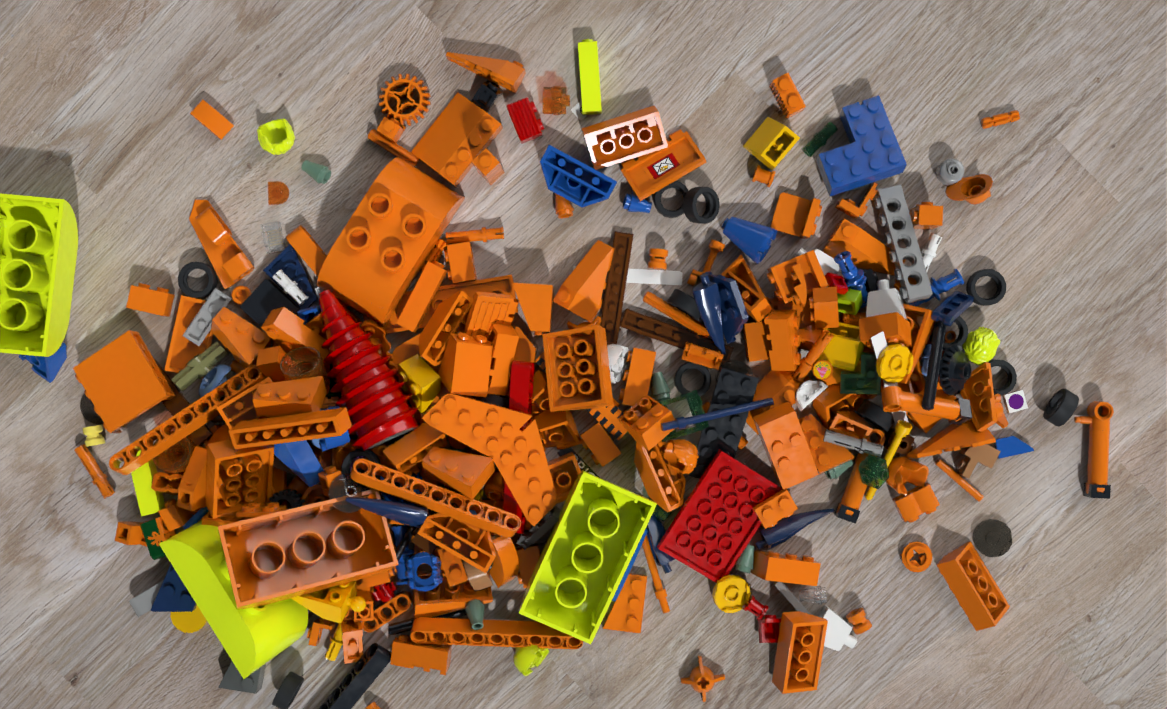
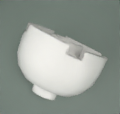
[607,344,629,383]

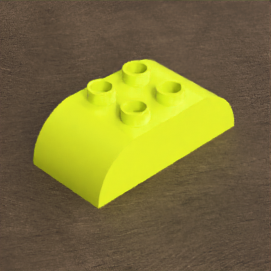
[0,193,78,357]
[519,471,657,644]
[159,521,308,679]

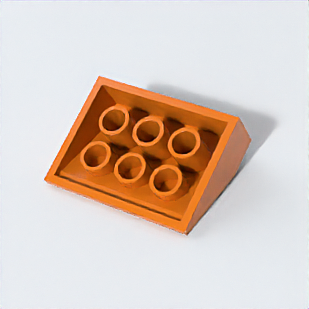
[411,92,503,187]
[542,325,613,412]
[205,440,275,519]

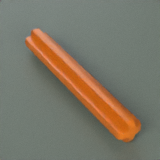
[643,291,709,339]

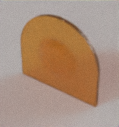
[268,182,289,205]

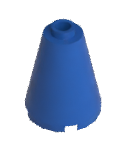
[722,216,778,264]

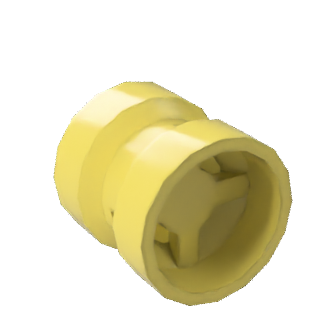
[82,425,105,447]

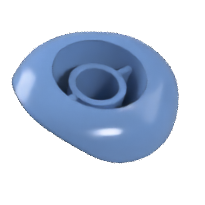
[199,364,231,398]

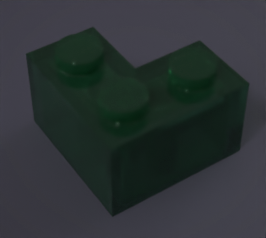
[840,352,881,394]

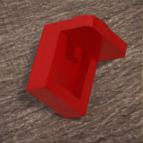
[758,615,781,643]

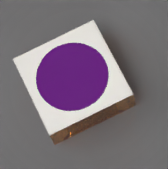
[1002,390,1028,413]

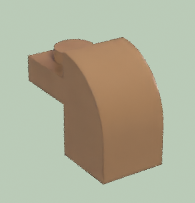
[957,445,1001,478]
[463,561,493,592]

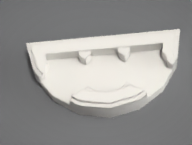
[795,380,828,411]

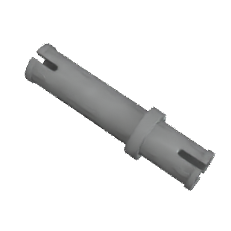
[823,429,884,457]

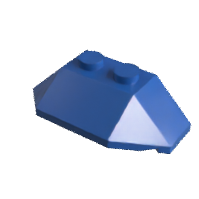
[540,145,617,208]

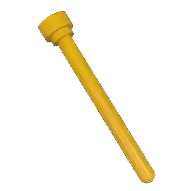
[865,420,912,500]

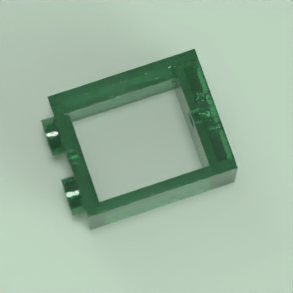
[659,390,709,442]

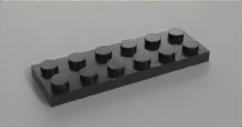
[689,366,759,479]

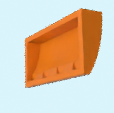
[164,295,213,378]

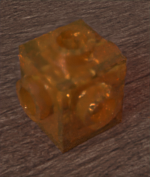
[543,86,570,115]

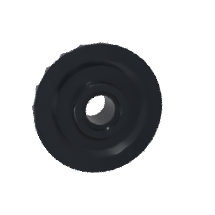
[939,345,971,396]

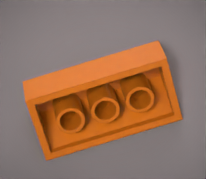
[581,105,668,170]
[937,541,1010,631]
[772,611,828,694]

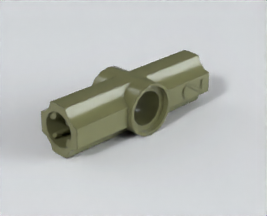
[171,341,228,392]

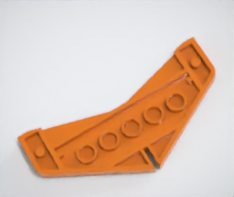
[422,393,558,526]

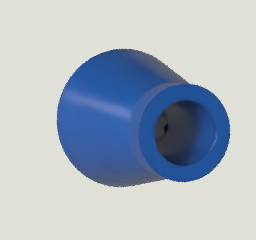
[622,193,652,213]

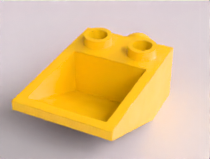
[291,581,366,624]

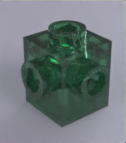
[858,454,889,489]

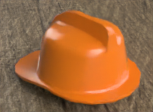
[945,174,993,205]

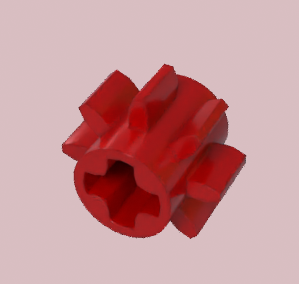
[372,582,397,603]

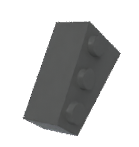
[218,662,266,694]

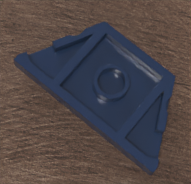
[703,271,749,344]
[150,564,197,612]

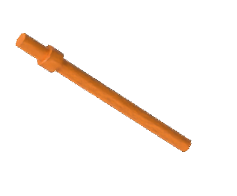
[642,534,670,613]

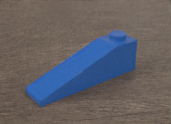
[19,342,67,383]
[272,440,324,487]

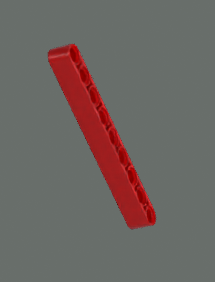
[503,361,534,534]

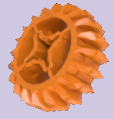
[379,74,431,126]

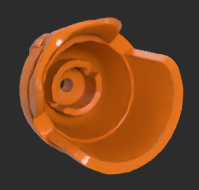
[883,456,929,495]

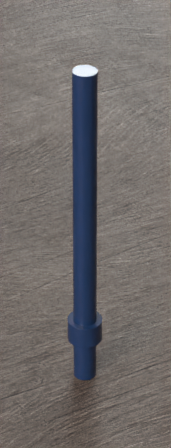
[661,398,774,431]

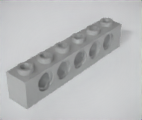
[874,185,933,304]

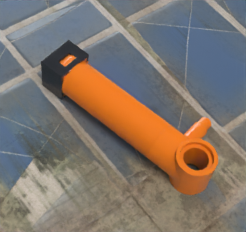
[881,386,972,425]
[1074,401,1114,499]
[834,428,886,524]

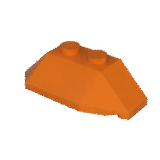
[419,290,473,366]
[746,368,812,434]
[634,440,686,512]
[417,513,496,573]

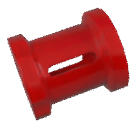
[743,595,769,620]

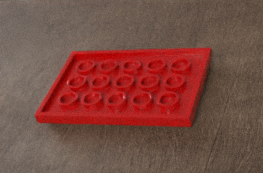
[657,449,783,583]

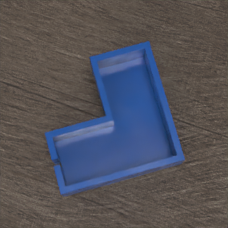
[816,95,907,197]

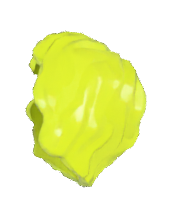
[257,118,295,155]
[963,327,1000,366]

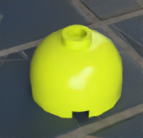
[513,644,549,676]

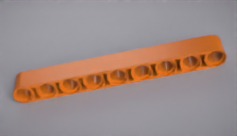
[109,365,266,475]
[350,459,521,538]
[410,617,583,649]

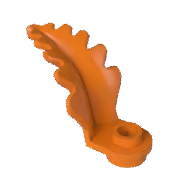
[360,320,399,381]

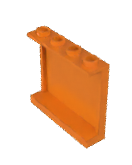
[73,330,175,434]

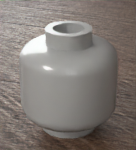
[936,159,964,185]

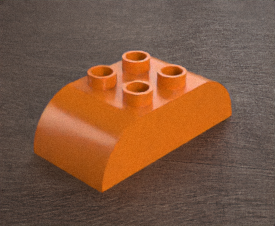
[317,157,465,327]
[218,489,398,609]

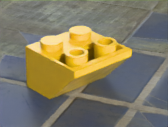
[743,117,800,171]
[816,322,865,371]
[398,354,441,413]

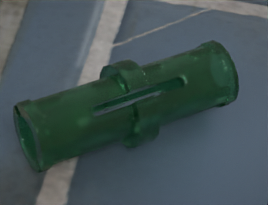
[802,121,838,157]

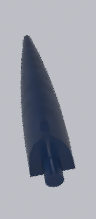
[692,274,726,355]
[634,492,675,574]
[346,497,430,527]
[755,508,835,550]

